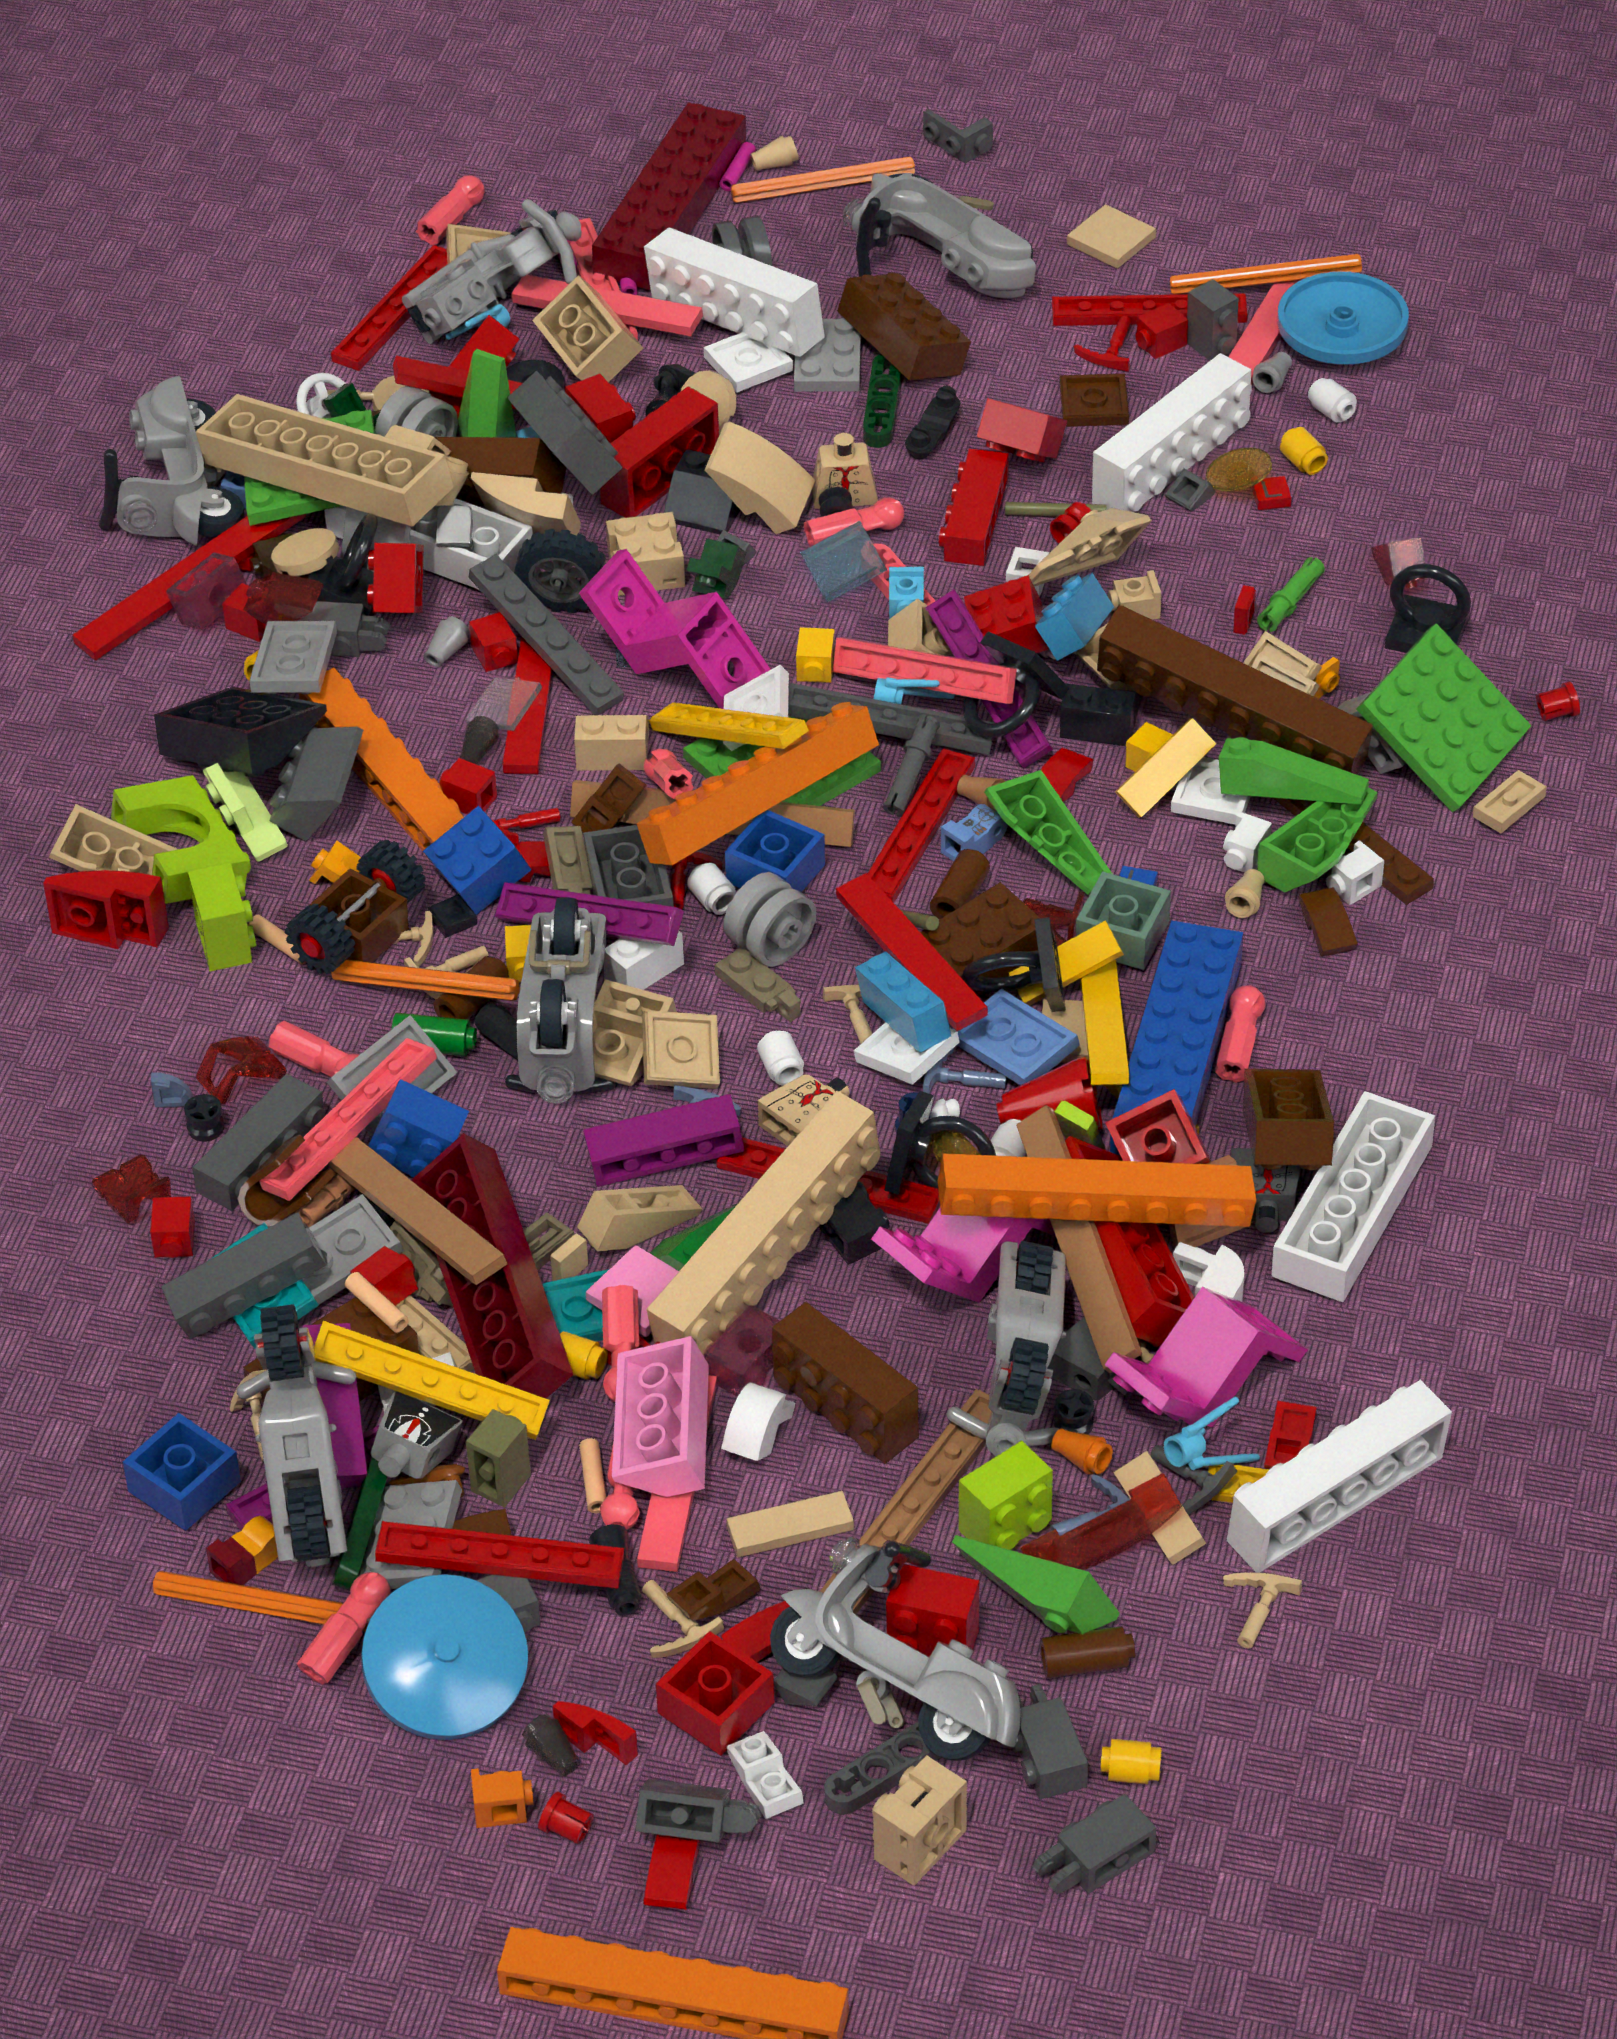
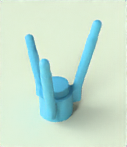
[446,304,511,340]
[874,677,955,704]
[1164,1397,1260,1470]

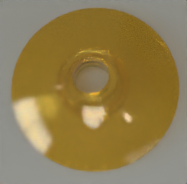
[1206,448,1272,492]

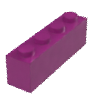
[583,1094,744,1187]
[302,1323,367,1488]

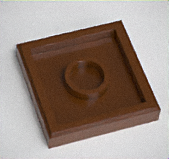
[1059,373,1129,427]

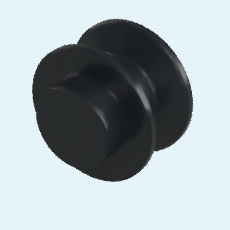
[818,487,853,517]

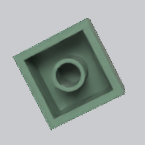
[1076,871,1171,970]

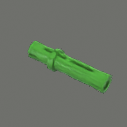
[1257,557,1325,632]

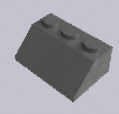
[269,727,364,841]

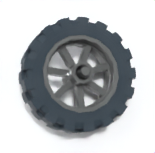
[514,529,606,613]

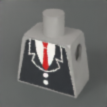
[370,1391,463,1479]

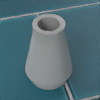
[1253,352,1292,393]
[424,616,470,668]

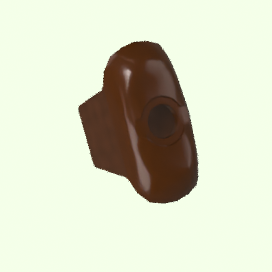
[238,1134,335,1227]

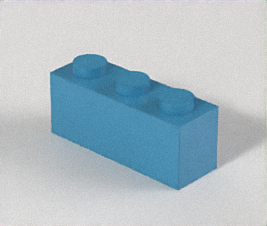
[1035,573,1114,661]
[855,951,951,1053]

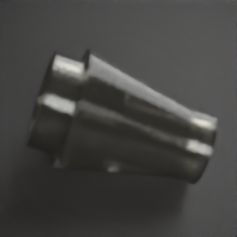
[459,716,499,765]
[522,1714,581,1777]

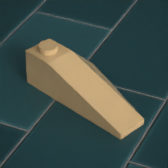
[1029,508,1152,587]
[49,804,178,875]

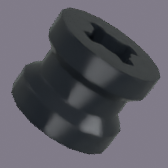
[184,1094,225,1142]
[1054,1389,1094,1435]

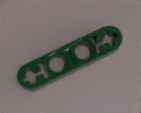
[863,354,902,448]
[332,1457,388,1591]

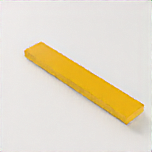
[649,702,809,749]
[1080,959,1129,1085]
[314,1321,550,1440]

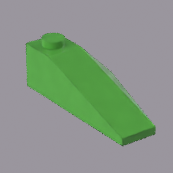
[458,349,517,438]
[1219,737,1369,805]
[984,770,1112,895]
[1257,787,1377,892]
[952,1535,1120,1634]

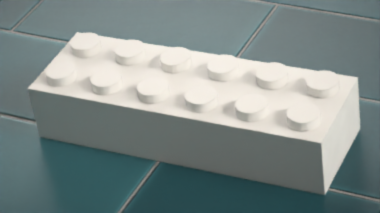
[644,228,825,357]
[1092,353,1252,512]
[325,498,533,589]
[1272,1091,1435,1302]
[1227,1380,1452,1573]

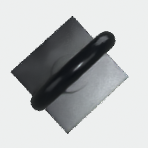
[303,514,378,616]
[1385,564,1471,653]
[963,632,1069,738]
[962,917,1066,1013]
[884,1091,996,1195]

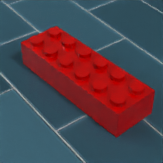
[1065,1136,1195,1347]

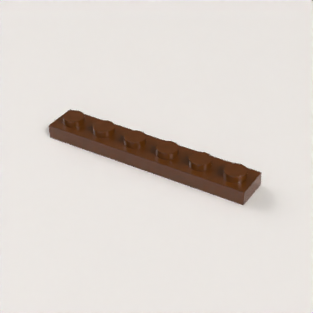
[1273,798,1434,905]

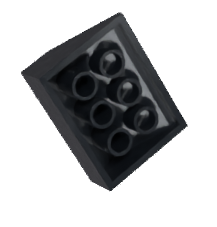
[154,686,327,777]

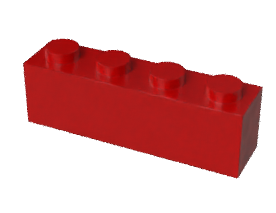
[428,315,520,417]
[939,448,1009,566]

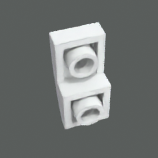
[726,1731,804,1819]

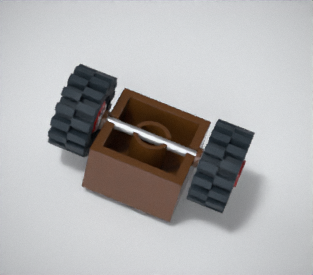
[285,840,426,974]

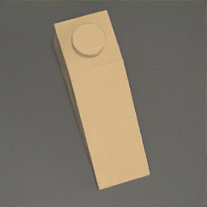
[577,1185,702,1251]

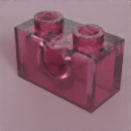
[166,552,247,630]
[704,1305,780,1397]

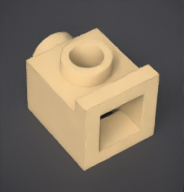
[1108,570,1161,619]

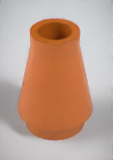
[1051,1428,1113,1474]

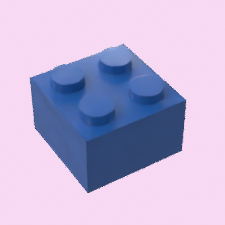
[423,806,532,915]
[725,810,825,892]
[368,1079,469,1178]
[123,1413,241,1531]

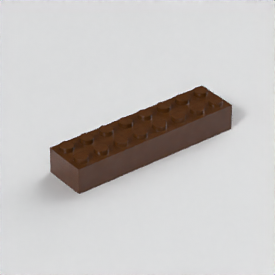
[1097,604,1373,775]

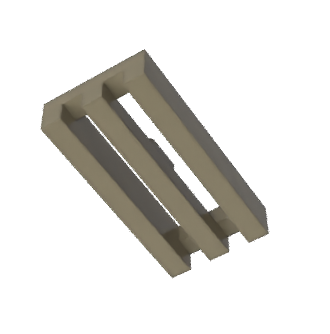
[524,1212,574,1270]

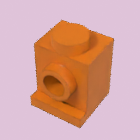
[471,1768,534,1828]

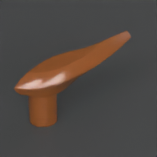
[389,1464,465,1498]

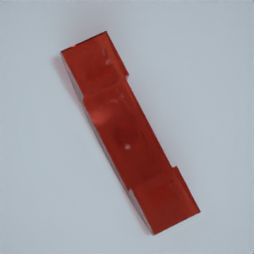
[1020,1472,1182,1570]

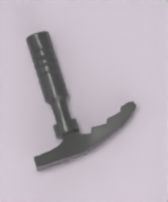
[1151,1445,1237,1515]

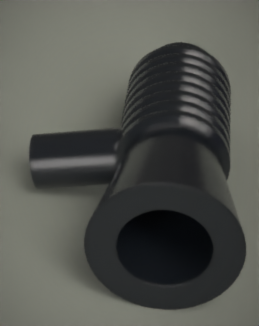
[578,1524,641,1615]

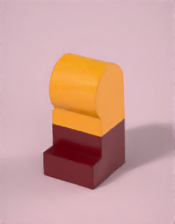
[206,1516,278,1585]

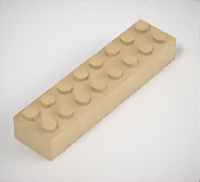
[196,394,454,527]
[646,1091,880,1361]

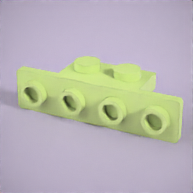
[203,763,288,862]

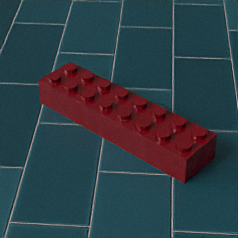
[592,102,746,290]
[411,1133,574,1399]

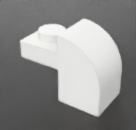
[1173,1242,1244,1302]
[721,1382,796,1461]

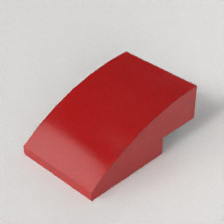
[43,870,169,949]

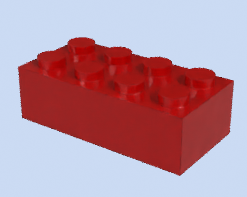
[600,386,719,518]

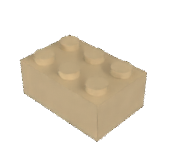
[532,275,643,382]

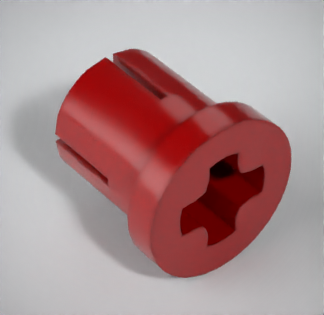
[1536,681,1580,721]
[538,1791,594,1844]

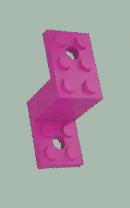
[579,549,771,709]
[871,1208,1056,1303]
[1105,1286,1308,1428]

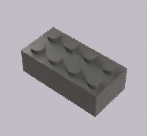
[507,371,623,495]

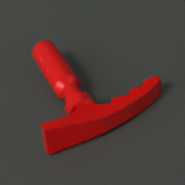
[1074,316,1132,372]
[491,807,560,844]
[671,851,723,910]

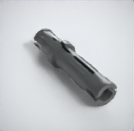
[883,715,940,817]

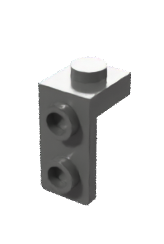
[923,109,993,164]

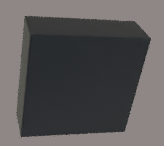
[428,894,477,938]

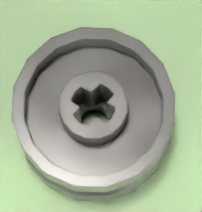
[375,386,458,437]
[724,872,816,967]

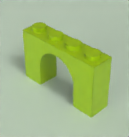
[111,775,251,904]

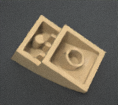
[705,421,815,534]
[471,472,581,536]
[593,979,677,1086]

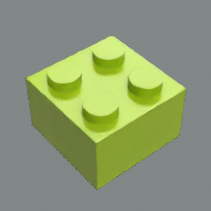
[188,862,257,972]
[959,1440,1053,1550]

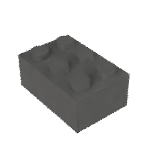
[583,825,673,938]

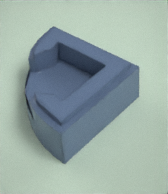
[151,1073,193,1107]

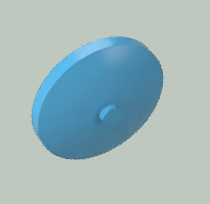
[1277,271,1409,365]
[361,1575,528,1740]

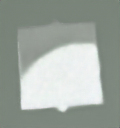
[465,677,542,731]

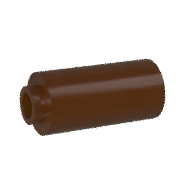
[930,849,990,920]
[433,956,509,1020]
[1040,1626,1135,1679]

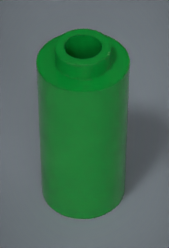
[391,1012,477,1057]

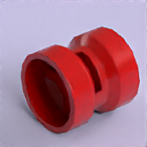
[1050,502,1092,544]

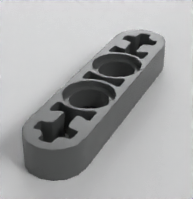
[824,1722,941,1815]

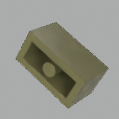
[466,1409,531,1508]

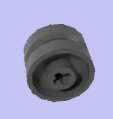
[712,215,773,266]

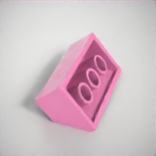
[612,1336,709,1497]

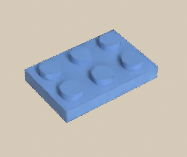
[952,989,1080,1085]

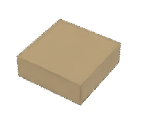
[550,1233,588,1281]

